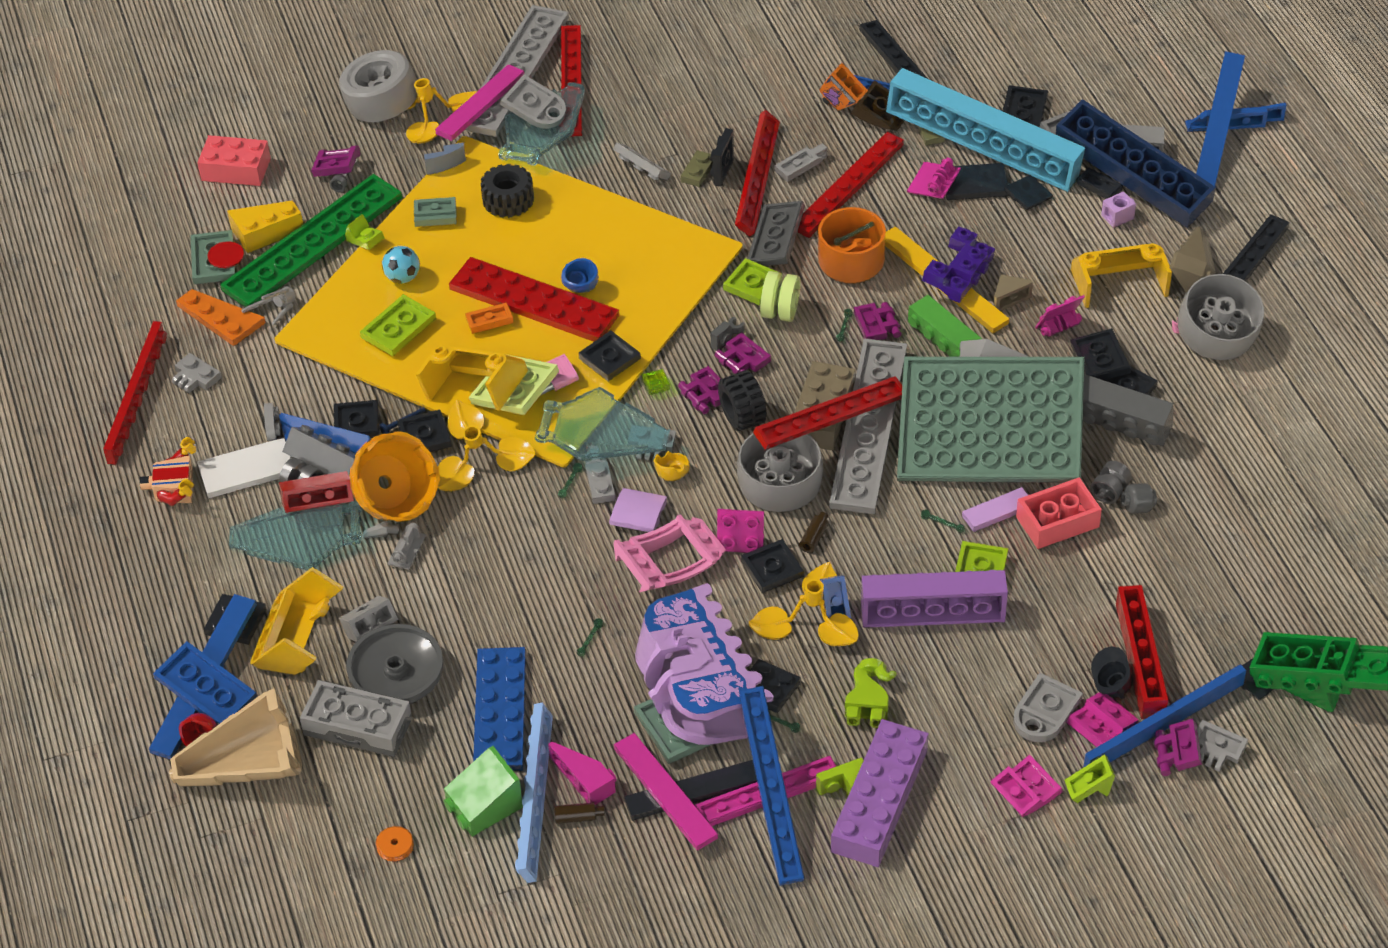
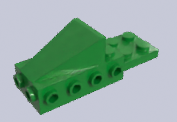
[1250,632,1388,712]

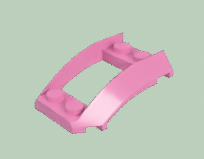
[614,515,726,592]

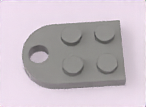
[500,75,566,129]
[1013,673,1083,742]

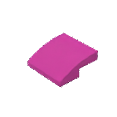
[1066,692,1139,747]
[990,754,1063,817]

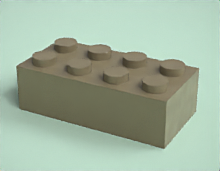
[794,361,856,451]

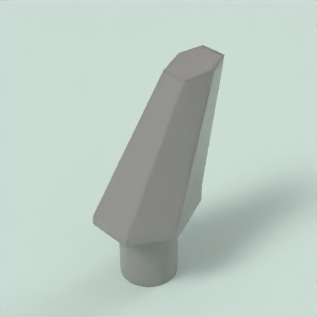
[362,521,399,538]

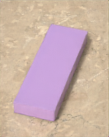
[962,487,1028,532]

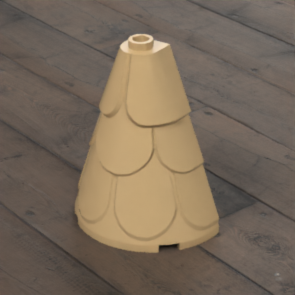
[169,688,302,786]

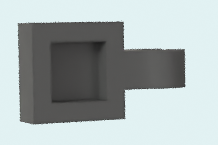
[710,317,745,351]

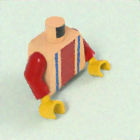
[140,437,196,506]

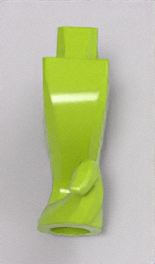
[845,658,897,728]

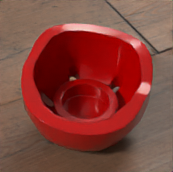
[179,713,217,746]

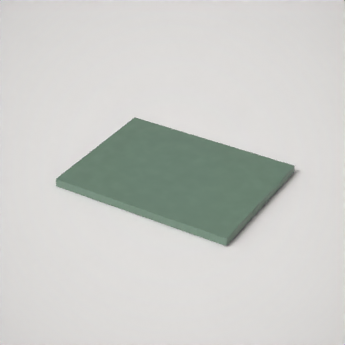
[897,357,1085,483]

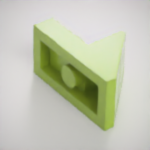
[345,214,385,250]
[1064,754,1115,803]
[816,757,864,796]

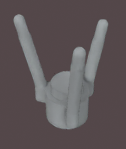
[241,286,296,326]

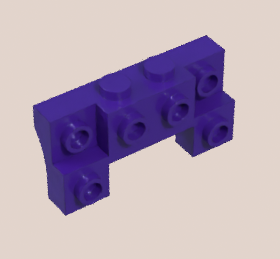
[922,227,995,303]

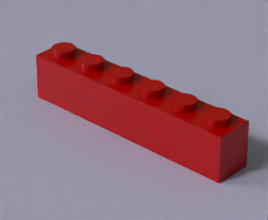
[1116,585,1168,719]

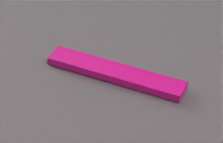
[435,64,525,141]
[614,733,718,851]
[694,756,836,826]

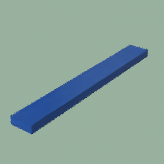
[1196,51,1245,186]
[149,594,257,759]
[1083,665,1246,768]
[738,686,805,886]

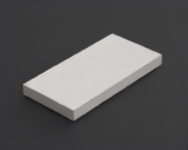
[197,438,291,499]

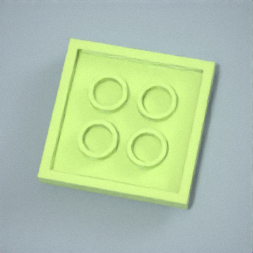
[469,355,559,415]

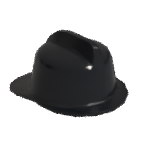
[1091,646,1133,699]

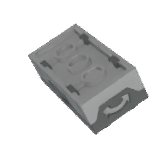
[300,680,412,757]

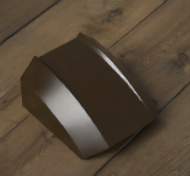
[851,80,905,131]

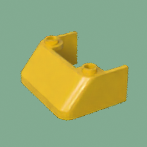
[1071,243,1172,308]
[416,346,528,411]
[250,567,343,675]

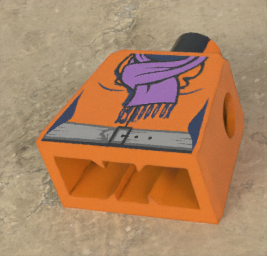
[819,63,868,110]

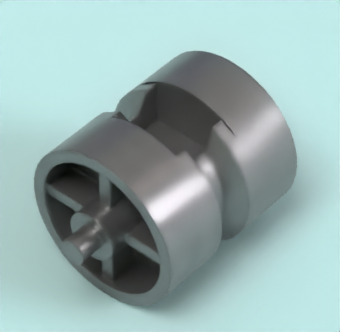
[280,458,323,482]
[1090,461,1132,504]

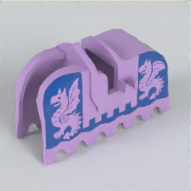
[635,583,774,745]

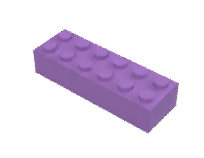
[861,570,1008,628]
[831,719,929,868]

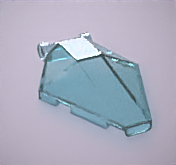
[498,82,585,166]
[535,387,670,461]
[229,501,362,571]

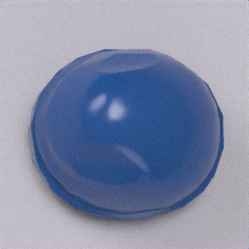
[561,258,599,293]

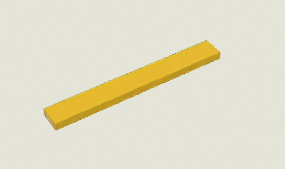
[885,226,1009,334]

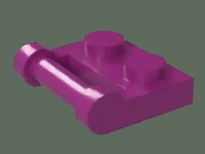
[311,145,361,177]

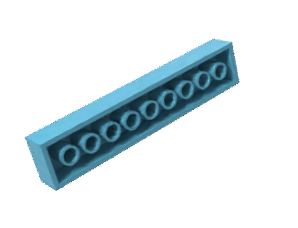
[886,68,1085,192]

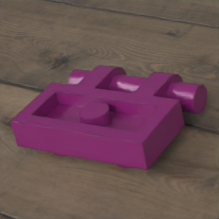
[854,302,901,340]
[714,333,771,374]
[678,366,721,414]
[1154,719,1202,776]

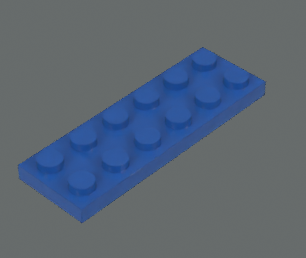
[473,647,526,771]

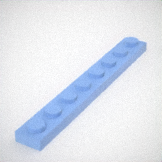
[515,702,553,883]

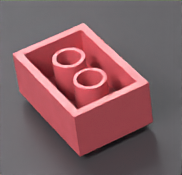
[197,135,271,186]
[1016,477,1102,549]

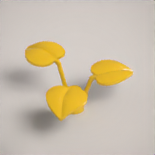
[406,78,477,144]
[438,400,536,491]
[749,562,858,646]

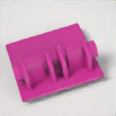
[907,157,961,199]
[1035,295,1085,337]
[717,509,764,553]

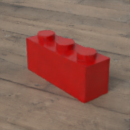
[279,471,354,513]

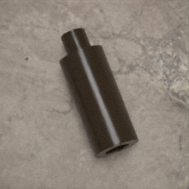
[799,512,829,553]
[554,802,605,824]

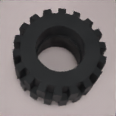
[480,164,534,218]
[718,370,767,431]

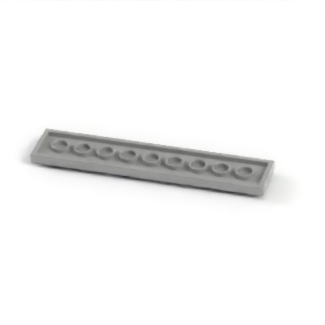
[465,5,569,137]
[829,339,907,514]

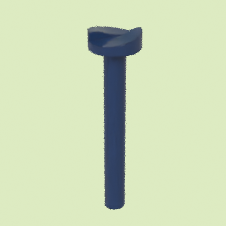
[380,407,426,434]

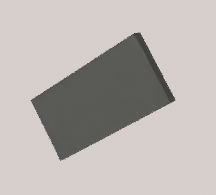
[747,201,805,266]

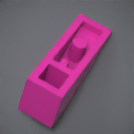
[548,742,616,805]

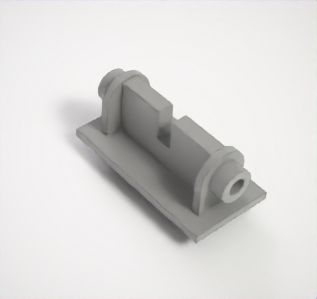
[387,523,426,570]

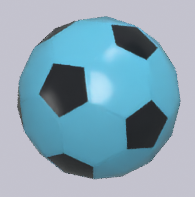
[382,246,420,283]

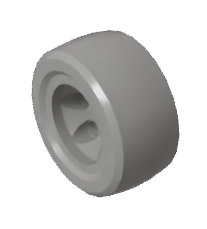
[339,50,417,122]
[1177,274,1264,360]
[737,433,823,512]

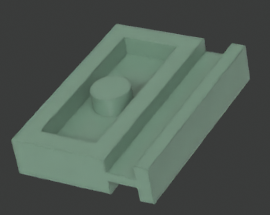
[414,197,457,227]

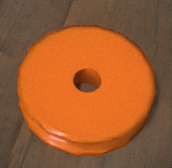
[376,826,414,862]

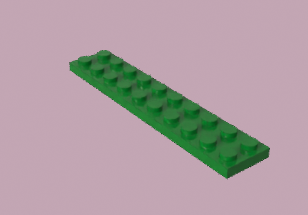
[220,174,403,307]

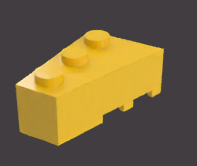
[227,200,303,253]

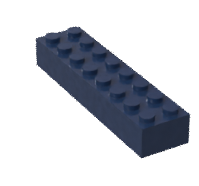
[1055,99,1216,228]

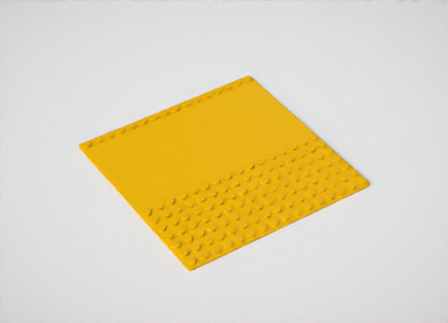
[274,136,743,468]

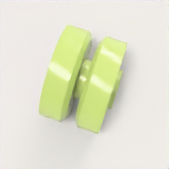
[760,271,801,322]

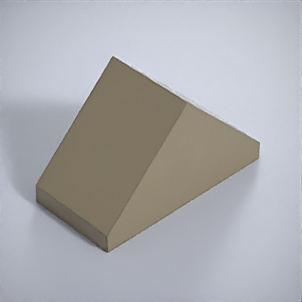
[994,275,1033,311]

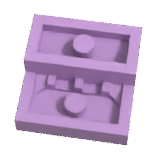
[609,488,667,532]

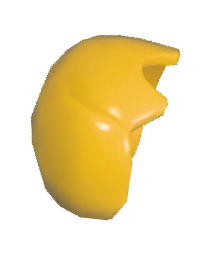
[653,451,690,481]

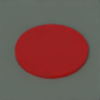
[207,241,244,268]

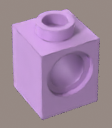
[1101,191,1136,228]

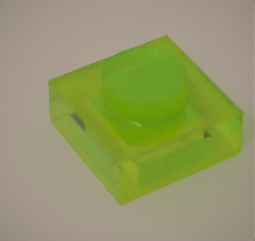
[642,369,670,395]

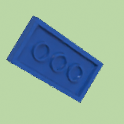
[153,641,258,725]

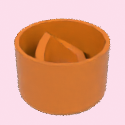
[818,207,886,283]

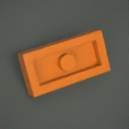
[465,302,513,334]

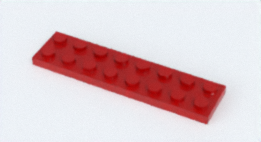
[449,257,619,342]

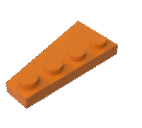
[176,289,266,346]

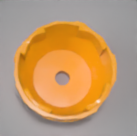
[350,431,440,522]

